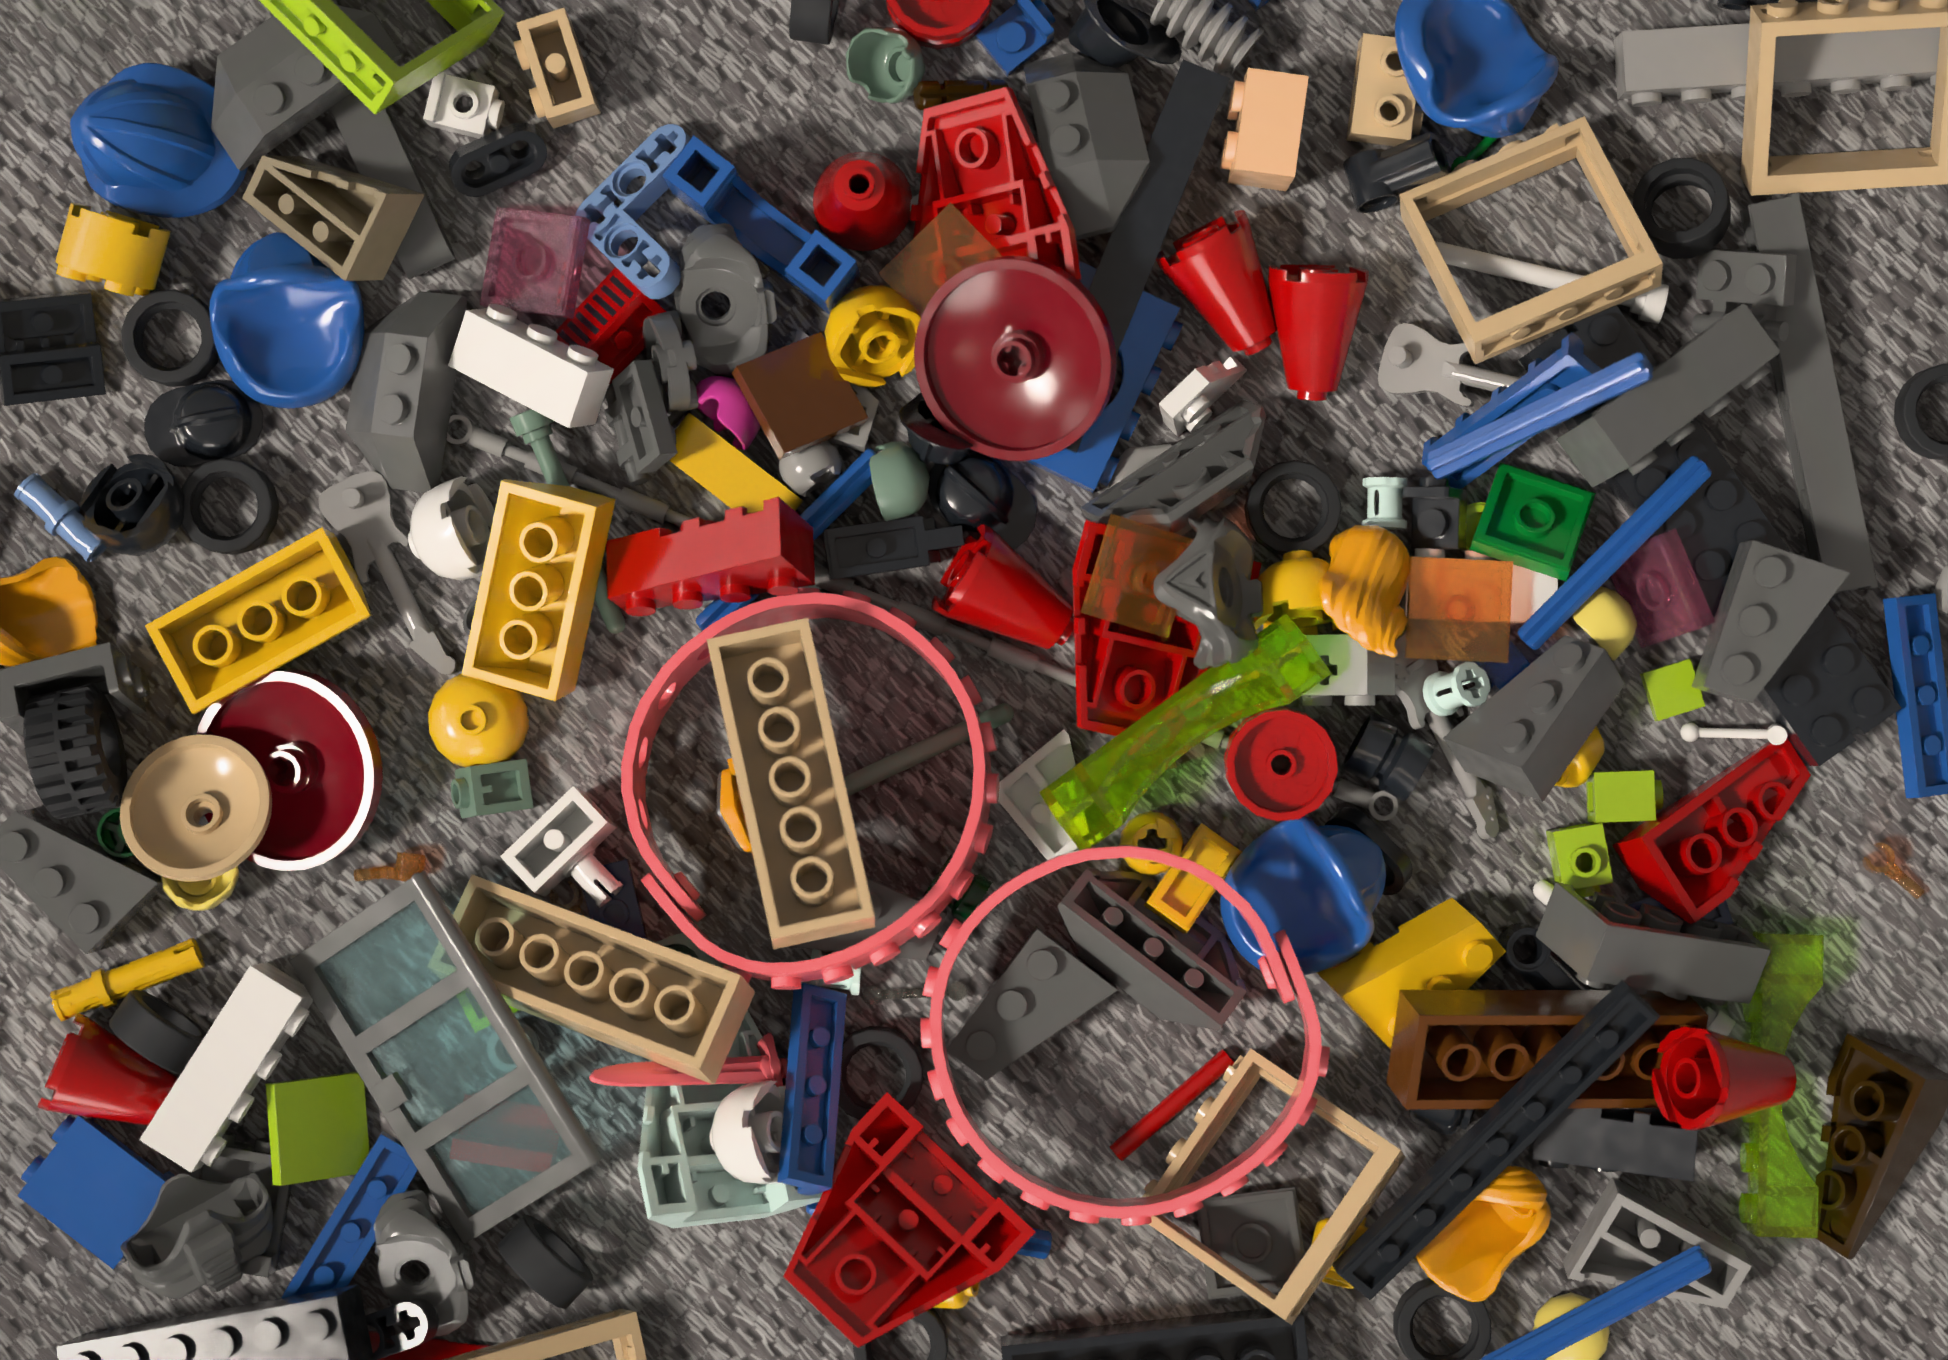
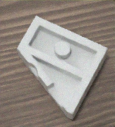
[1159,356,1247,437]
[998,729,1092,860]

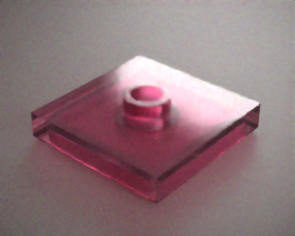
[480,207,590,319]
[1611,528,1715,648]

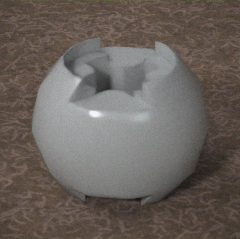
[778,440,842,497]

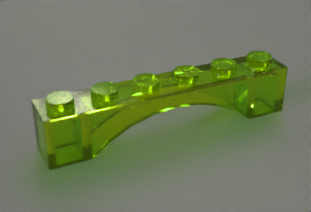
[1039,613,1332,850]
[1739,931,1824,1238]

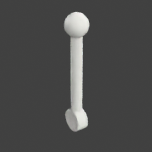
[1680,722,1787,745]

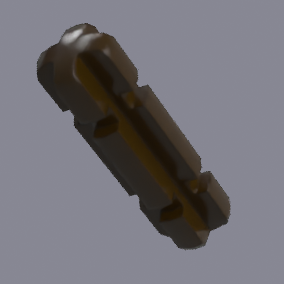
[913,80,1009,110]

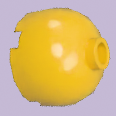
[825,285,921,387]
[1252,550,1339,637]
[428,673,529,767]

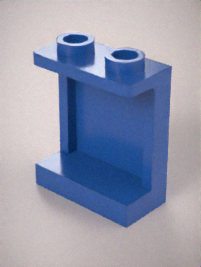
[17,1115,175,1269]

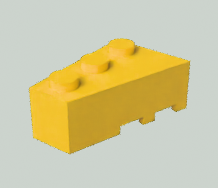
[1317,897,1507,1050]

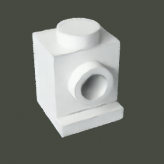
[423,72,505,139]

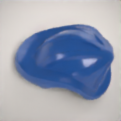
[1395,0,1559,138]
[70,63,248,218]
[209,232,365,409]
[1220,816,1386,975]

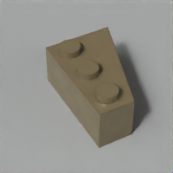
[242,155,425,281]

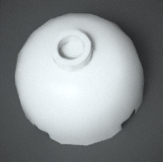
[408,476,495,580]
[710,1080,785,1184]

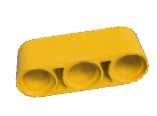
[669,413,803,513]

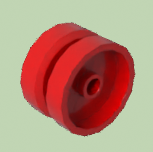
[886,0,993,49]
[1223,706,1338,821]

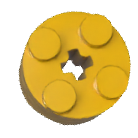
[55,203,171,297]

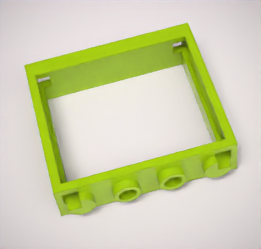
[259,0,505,115]

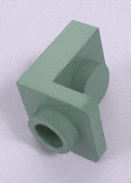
[451,759,534,819]

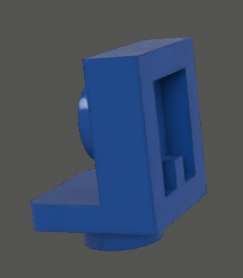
[976,0,1056,77]

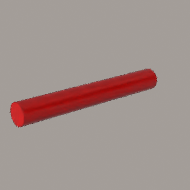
[1109,1049,1234,1161]

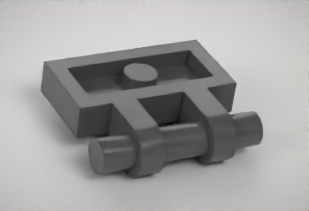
[1692,248,1797,342]
[604,360,678,486]

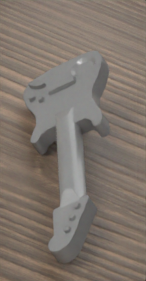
[1378,323,1520,408]
[318,471,457,675]
[1395,629,1499,839]

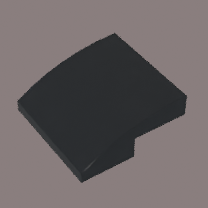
[0,291,106,406]

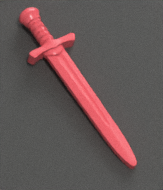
[589,1033,788,1087]

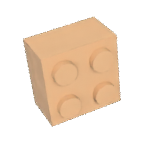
[1220,68,1309,191]

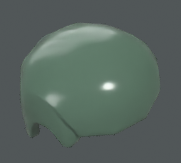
[846,27,925,104]
[869,441,930,521]

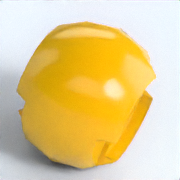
[1120,811,1184,875]

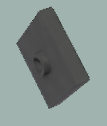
[1197,1186,1304,1300]

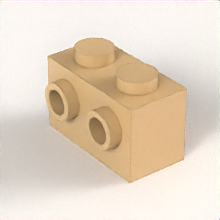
[513,8,601,129]
[1346,33,1423,146]

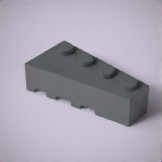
[1556,303,1781,488]
[1535,882,1771,1006]

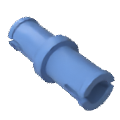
[14,473,107,562]

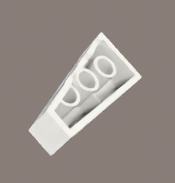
[139,962,313,1173]

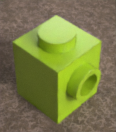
[1545,822,1613,898]

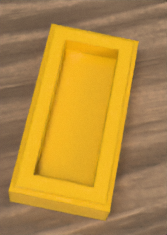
[1144,823,1242,934]

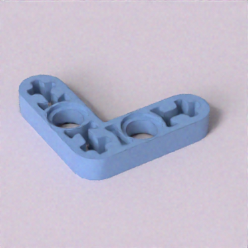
[575,124,691,299]

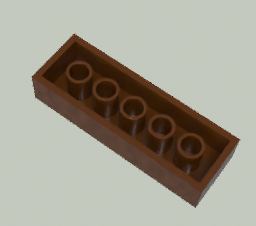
[1386,990,1709,1110]

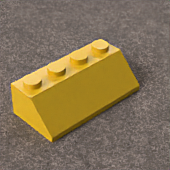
[462,479,616,701]
[145,527,372,714]

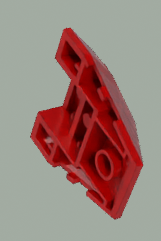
[904,87,1081,316]
[1072,520,1262,747]
[783,1092,1035,1348]

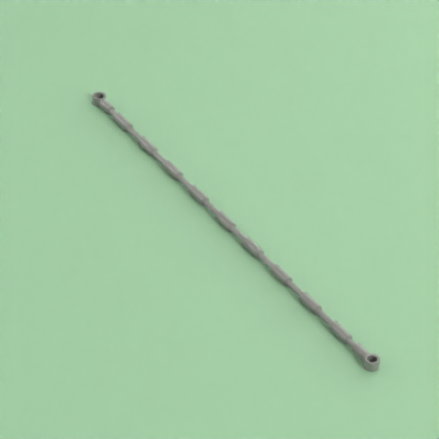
[446,414,1399,821]

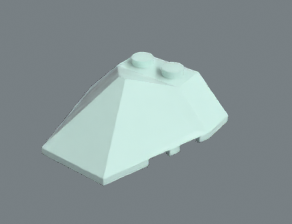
[638,1010,823,1228]

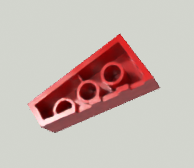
[606,497,815,616]

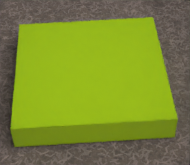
[265,1072,369,1186]

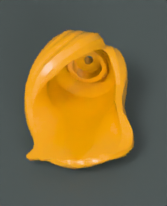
[1318,525,1410,658]
[0,556,98,667]
[1415,1166,1551,1302]

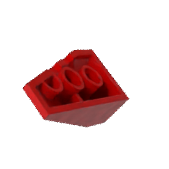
[1612,738,1811,924]

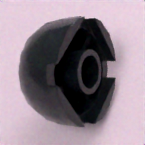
[80,454,185,556]

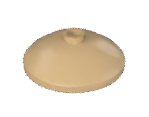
[120,734,272,882]

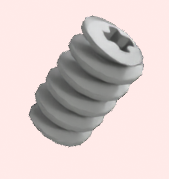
[1150,0,1264,74]

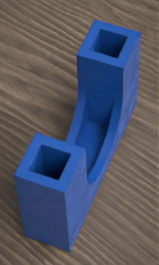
[663,135,860,315]
[1026,261,1183,493]

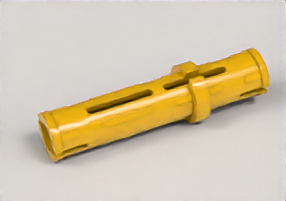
[50,937,205,1022]

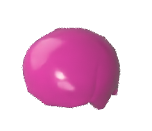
[695,376,761,450]

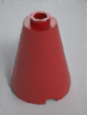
[813,152,912,251]
[1156,210,1277,356]
[1268,264,1369,401]
[932,524,1074,649]
[37,1013,178,1126]
[1651,1026,1797,1130]

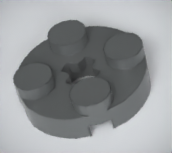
[643,310,698,414]

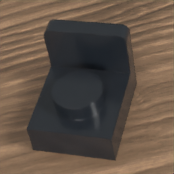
[1402,477,1467,550]

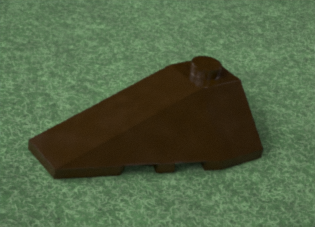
[1809,1033,1948,1259]

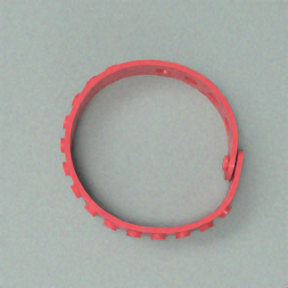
[621,588,999,990]
[920,845,1330,1226]

